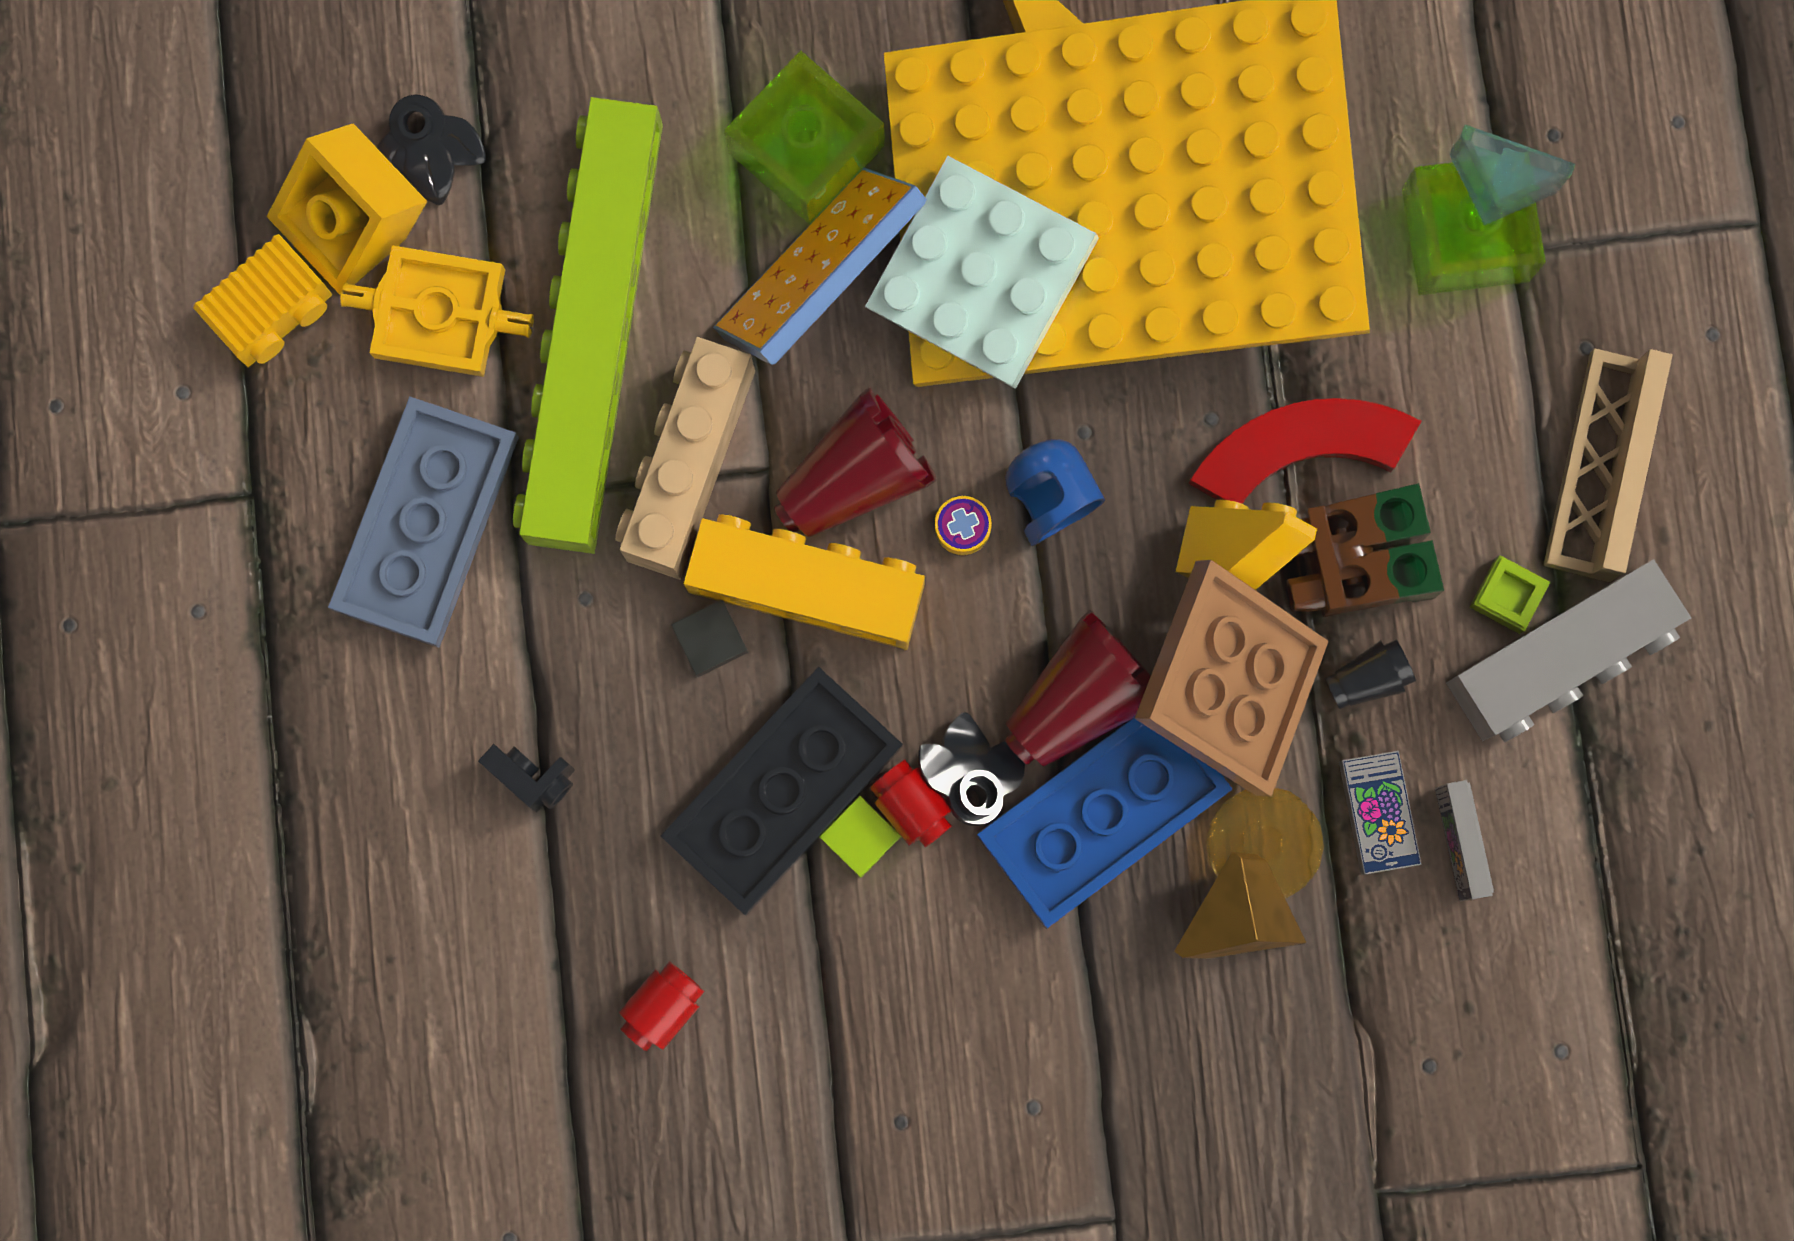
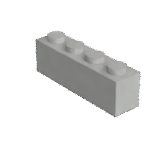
[1446,559,1691,743]

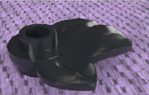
[377,94,486,205]
[919,712,1025,826]

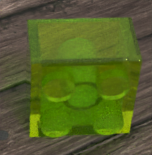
[724,50,885,225]
[1402,153,1546,295]

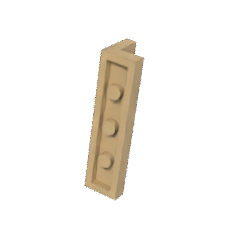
[1543,348,1673,582]

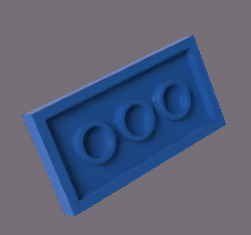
[977,717,1232,929]

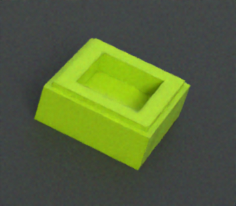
[1470,555,1550,634]
[820,796,901,878]

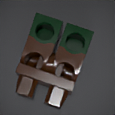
[1286,483,1444,617]

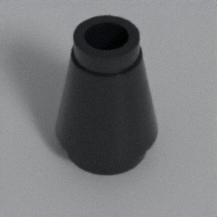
[1325,639,1416,709]

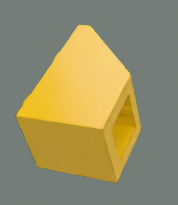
[1175,500,1317,590]

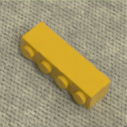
[684,514,925,650]

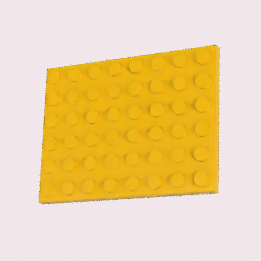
[884,0,1370,387]

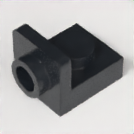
[478,744,575,813]

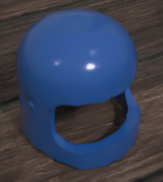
[1005,439,1105,546]

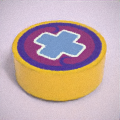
[935,496,992,555]

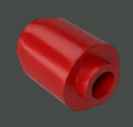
[870,759,952,848]
[619,961,705,1051]

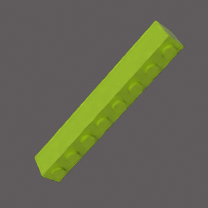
[513,97,663,554]

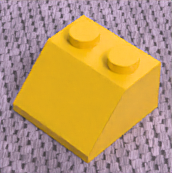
[266,123,427,295]

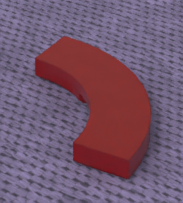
[1188,398,1422,504]

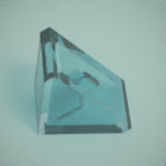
[1449,125,1576,225]

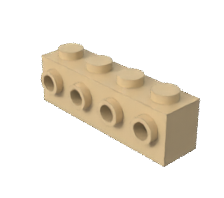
[615,337,755,580]

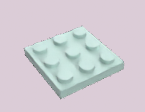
[865,156,1099,389]

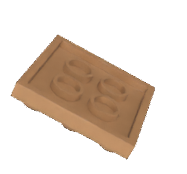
[1135,560,1329,797]

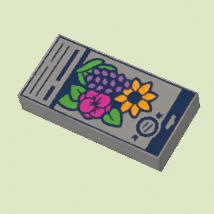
[1339,751,1422,875]
[1435,780,1494,901]

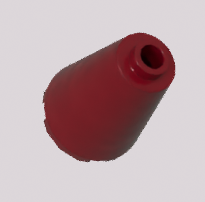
[774,388,937,537]
[1005,610,1151,766]

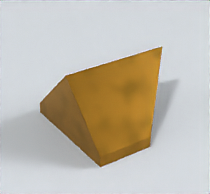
[1174,852,1307,959]

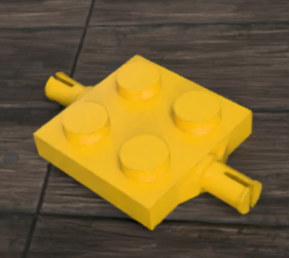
[340,245,534,377]

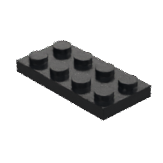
[661,666,903,916]

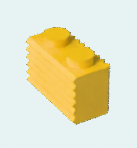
[193,234,333,367]

